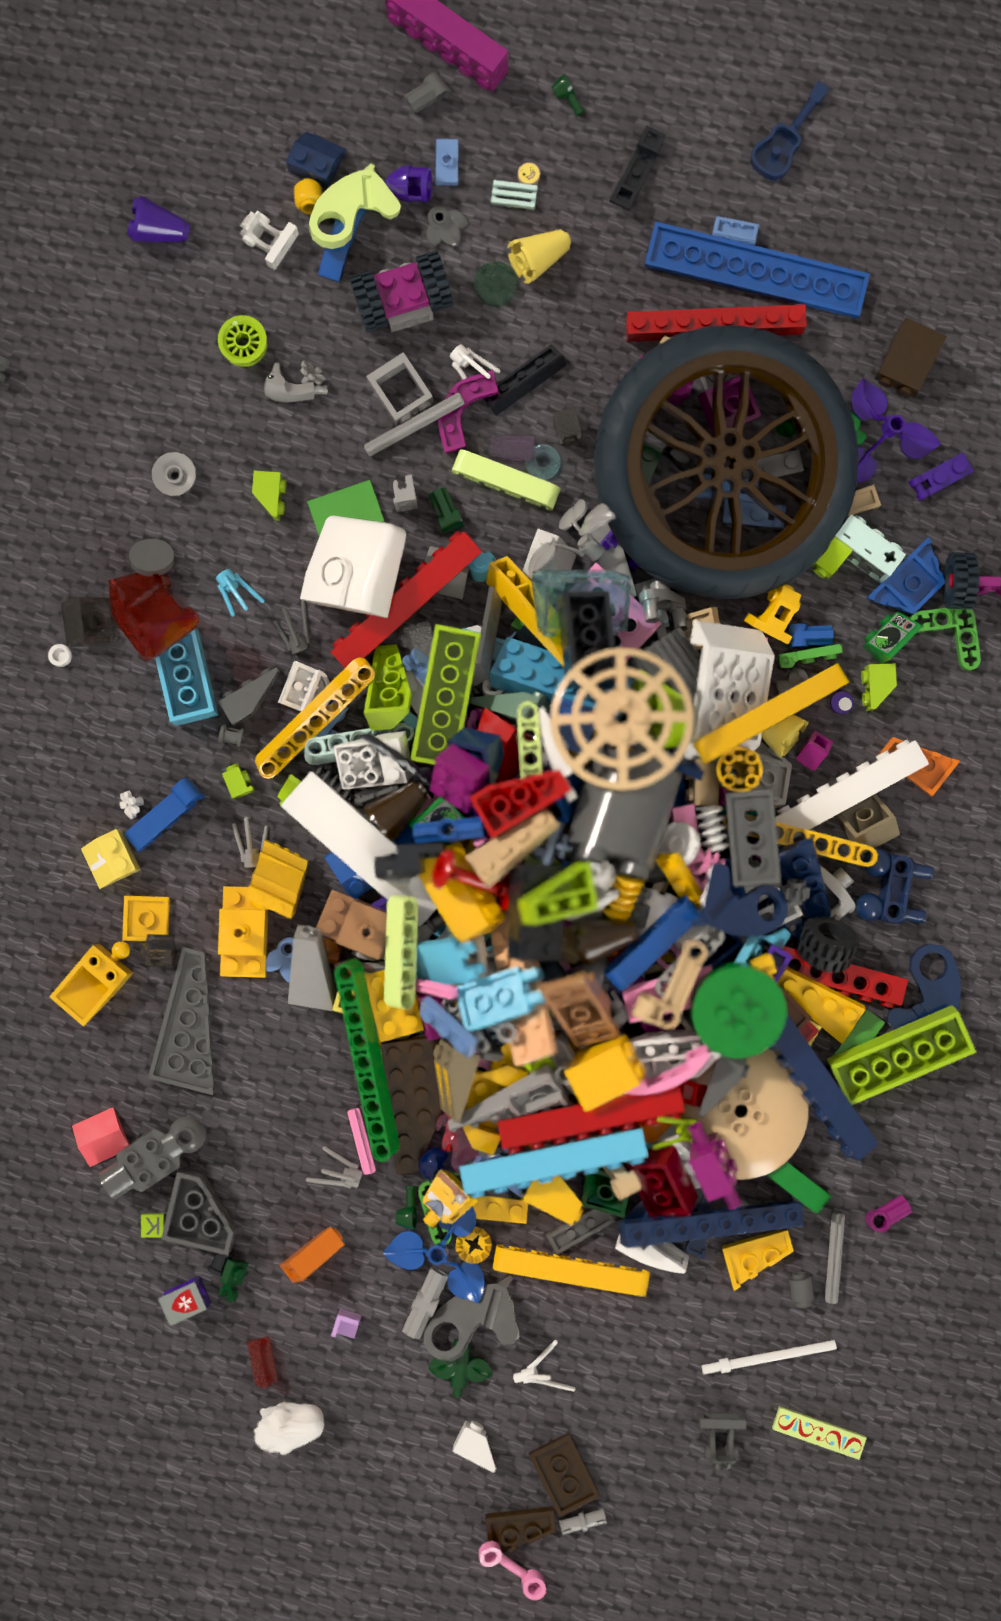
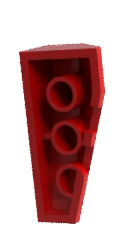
[469,769,572,838]

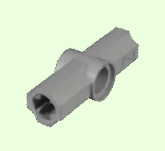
[402,1267,448,1340]

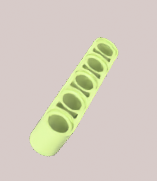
[451,450,561,510]
[384,895,418,1010]

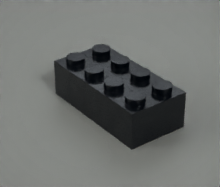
[557,591,616,689]
[507,865,564,960]

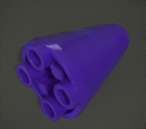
[127,196,190,242]

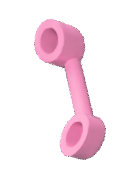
[478,1541,546,1600]

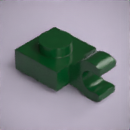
[219,1259,249,1302]

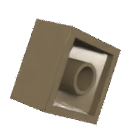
[836,793,900,855]

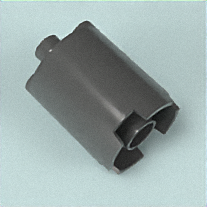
[564,741,683,880]

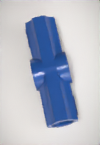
[413,817,486,844]

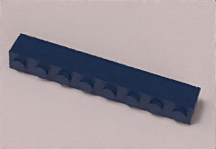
[768,1014,879,1161]

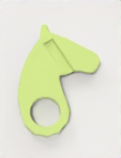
[309,164,401,249]

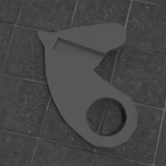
[424,1276,519,1361]

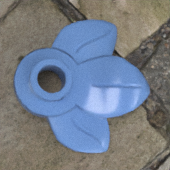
[266,937,293,983]

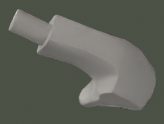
[264,363,327,402]

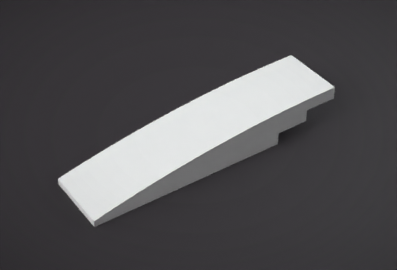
[281,771,437,927]

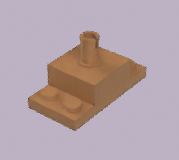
[316,889,387,960]
[540,970,620,1047]

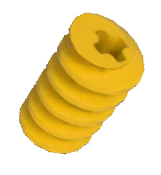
[601,874,645,920]

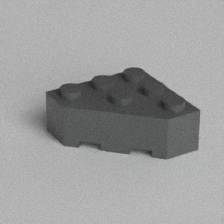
[161,1168,237,1255]

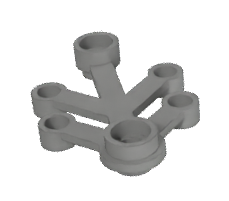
[443,998,519,1052]

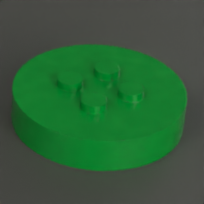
[690,963,787,1058]

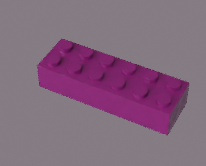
[385,0,508,92]

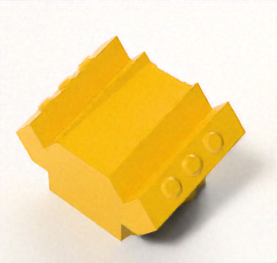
[246,839,309,919]

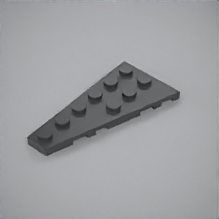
[148,947,215,1095]

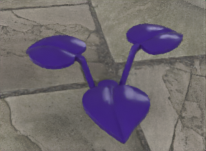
[851,378,940,483]

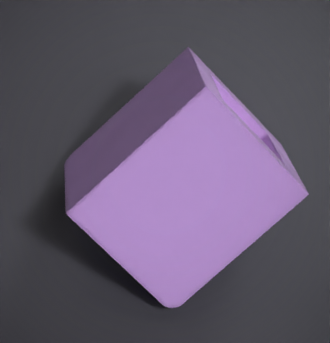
[331,1308,361,1339]

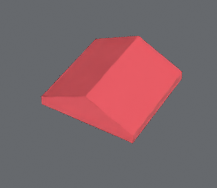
[72,1107,130,1167]

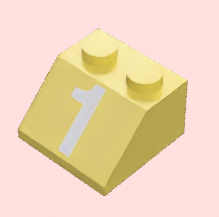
[81,829,140,889]

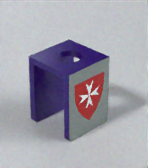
[159,1276,211,1325]

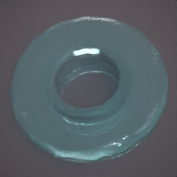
[525,444,561,479]

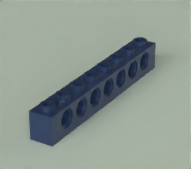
[618,1200,804,1248]

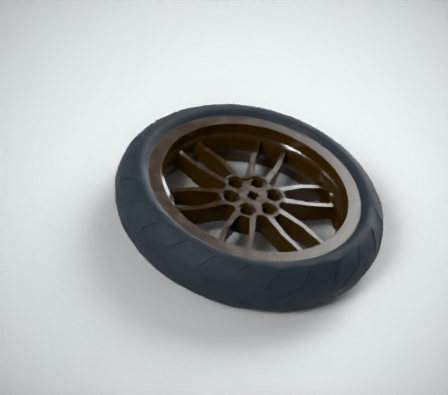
[594,325,859,599]

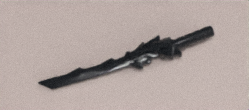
[356,733,469,816]

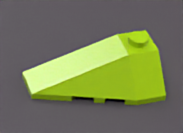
[364,644,412,731]

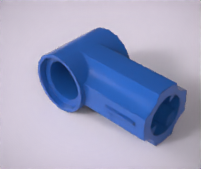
[788,624,834,649]

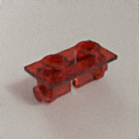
[247,1336,278,1388]

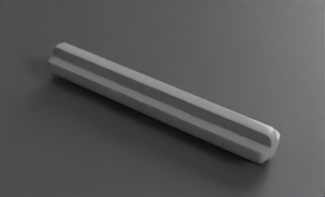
[825,1212,845,1304]

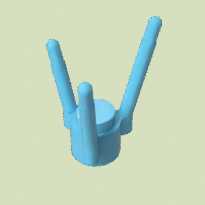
[216,569,265,617]

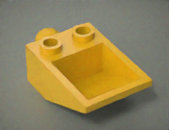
[50,941,133,1026]

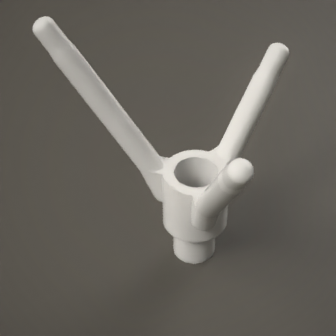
[513,1340,575,1391]

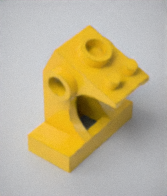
[744,584,801,644]

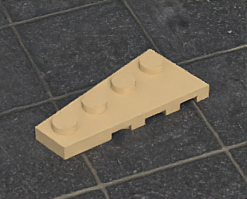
[465,808,560,888]

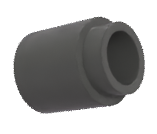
[788,1271,814,1308]

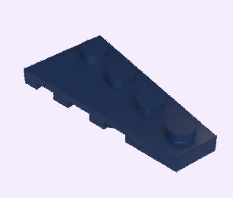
[778,837,831,919]

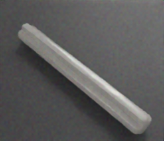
[364,393,465,456]

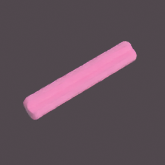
[415,978,458,1000]
[347,1108,376,1175]

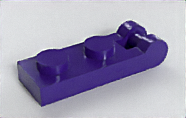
[908,452,974,501]

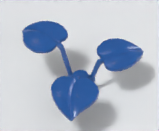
[383,1206,485,1303]

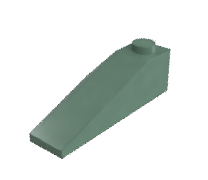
[468,691,552,727]

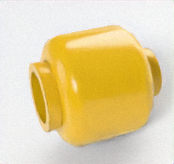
[294,178,323,214]

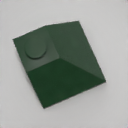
[582,1162,632,1218]

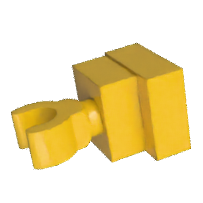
[749,953,777,980]

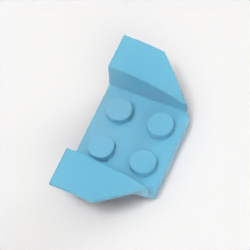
[734,928,791,964]

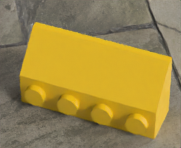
[418,841,506,943]

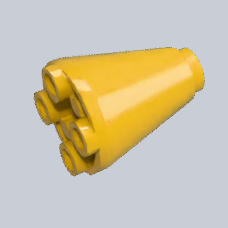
[716,747,763,793]

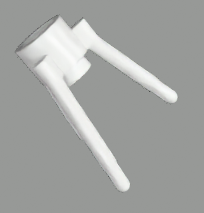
[450,344,500,379]

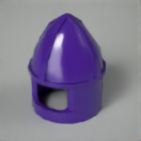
[385,165,432,203]

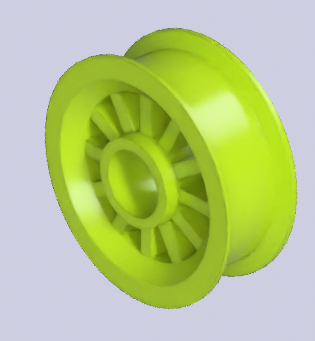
[218,315,267,367]

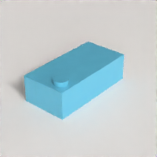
[150,625,219,726]

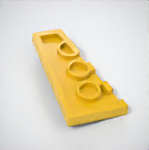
[777,967,866,1044]

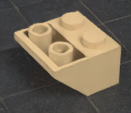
[685,759,719,808]

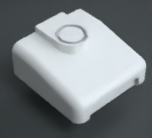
[300,515,406,618]

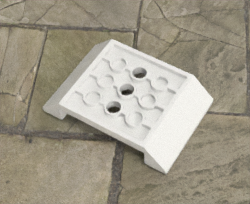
[684,620,774,761]

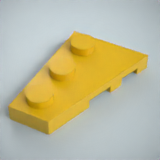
[721,1228,793,1291]

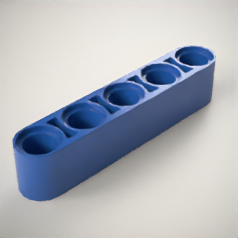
[604,896,701,991]

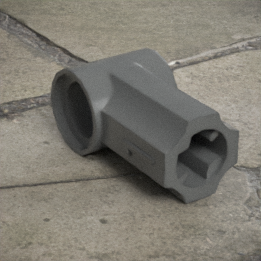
[404,71,451,114]

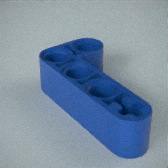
[124,777,205,852]

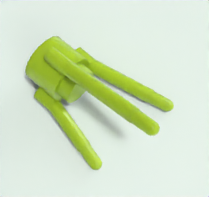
[652,1117,698,1150]

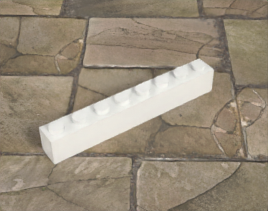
[775,739,929,847]

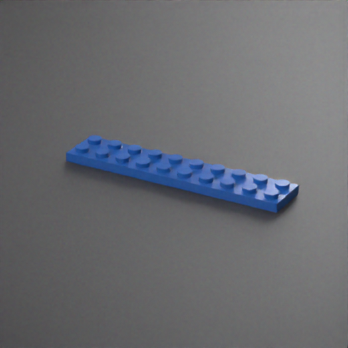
[644,221,870,319]

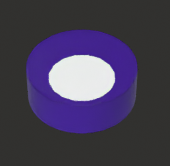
[830,691,853,714]

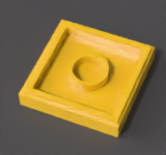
[122,896,170,942]

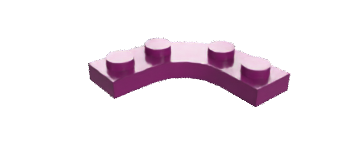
[438,370,499,454]

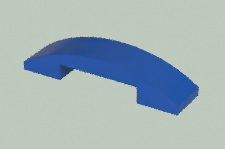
[318,208,366,282]

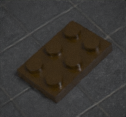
[529,1432,600,1518]

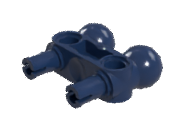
[855,849,934,924]

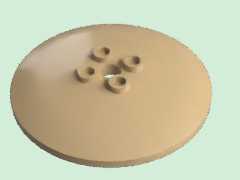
[673,1049,808,1179]

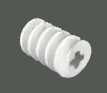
[695,805,730,853]

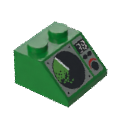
[862,612,922,664]
[409,797,465,845]

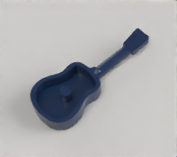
[750,81,829,181]

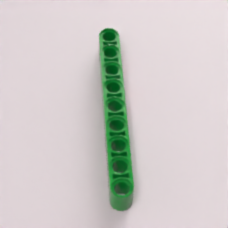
[335,959,400,1162]

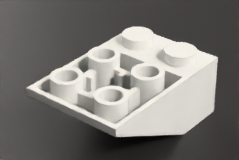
[333,731,413,790]

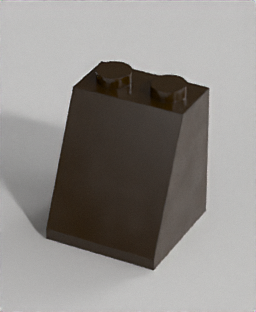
[874,318,947,397]

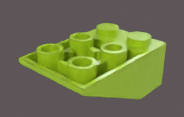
[632,669,694,749]

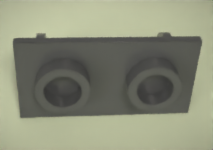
[354,784,400,815]

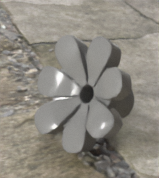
[300,360,326,385]

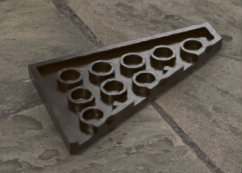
[381,1036,448,1175]

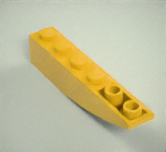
[486,556,564,667]

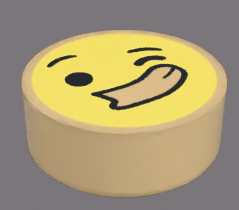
[518,163,540,185]

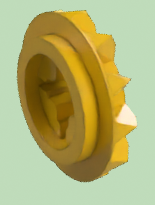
[455,1227,492,1264]

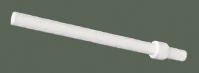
[701,1340,837,1375]

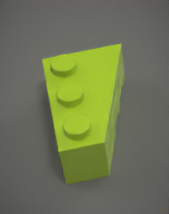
[518,862,598,925]

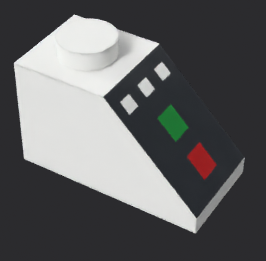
[453,1421,496,1473]

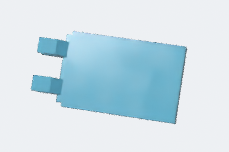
[416,938,486,985]
[457,966,546,1033]

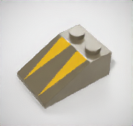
[434,1039,480,1123]

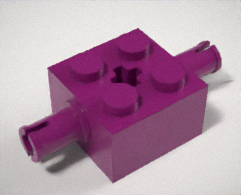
[688,1122,742,1209]

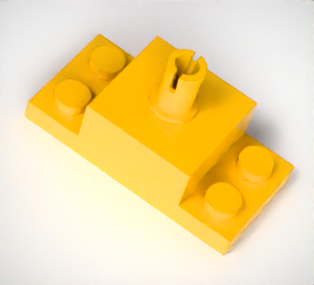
[218,886,268,978]

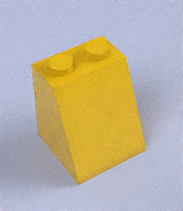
[565,1035,646,1112]
[520,1175,583,1225]

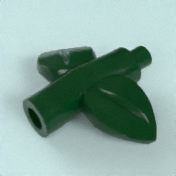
[428,1339,492,1397]

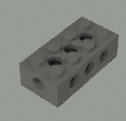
[726,790,781,886]

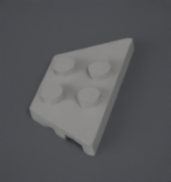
[745,742,792,812]

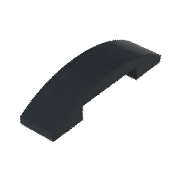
[609,125,666,211]

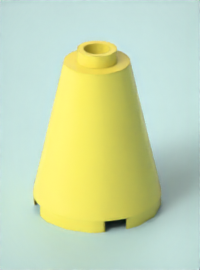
[508,230,571,284]
[761,715,808,758]

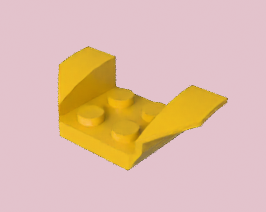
[463,1065,529,1155]

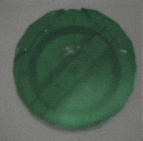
[474,261,518,306]

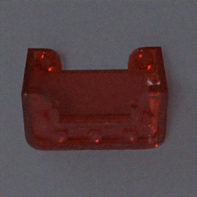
[108,573,199,662]

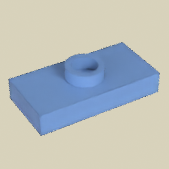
[436,139,458,185]
[712,216,760,246]

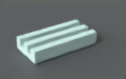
[491,180,537,210]

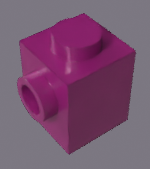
[796,730,833,771]

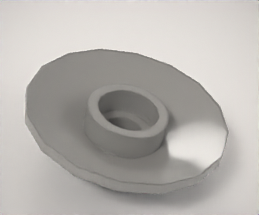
[152,452,196,496]

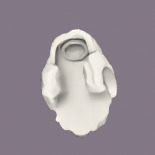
[563,861,619,921]
[254,1402,324,1455]

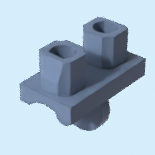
[532,821,574,865]

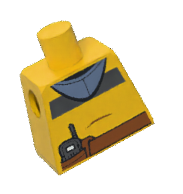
[423,1169,479,1228]

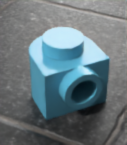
[469,551,496,582]

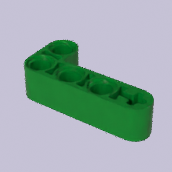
[766,1161,832,1214]

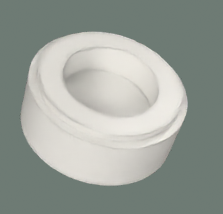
[48,644,72,667]

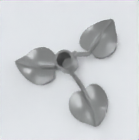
[528,499,616,580]

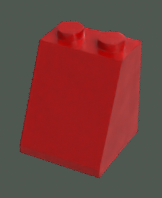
[478,707,534,784]

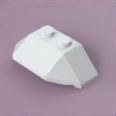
[629,1028,721,1079]

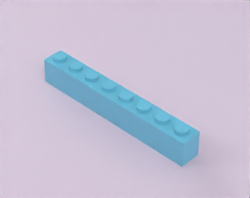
[460,1128,648,1198]

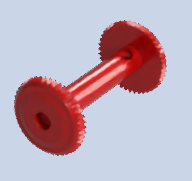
[432,850,509,911]

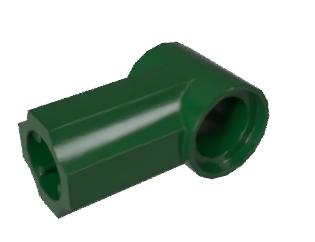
[428,487,464,535]

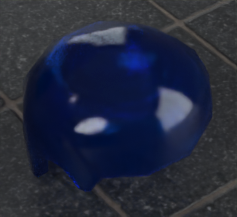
[419,1146,449,1184]

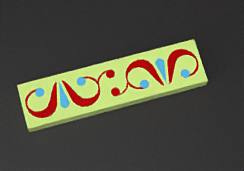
[772,1406,866,1460]

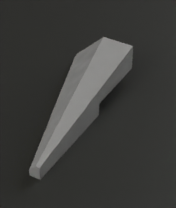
[448,1064,571,1132]

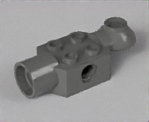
[99,1116,206,1200]

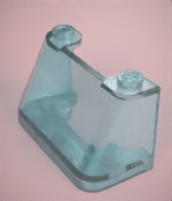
[531,570,631,637]

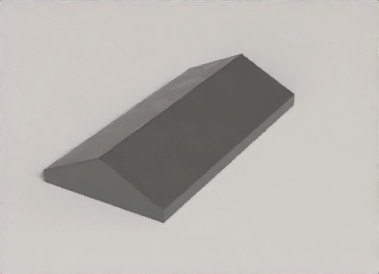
[471,586,502,686]

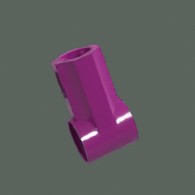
[865,1194,912,1232]

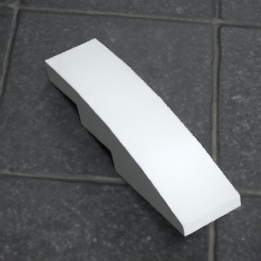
[539,707,577,802]

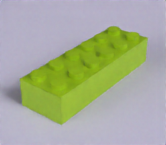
[411,625,481,765]
[827,1005,976,1105]

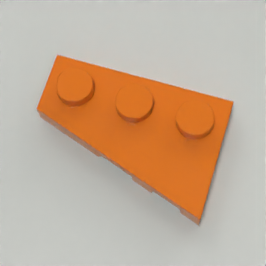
[878,737,960,796]

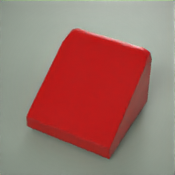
[679,1080,708,1107]

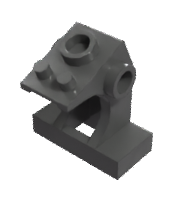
[698,1413,746,1470]

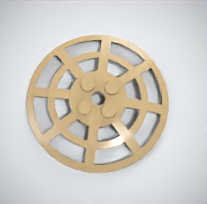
[551,648,694,790]

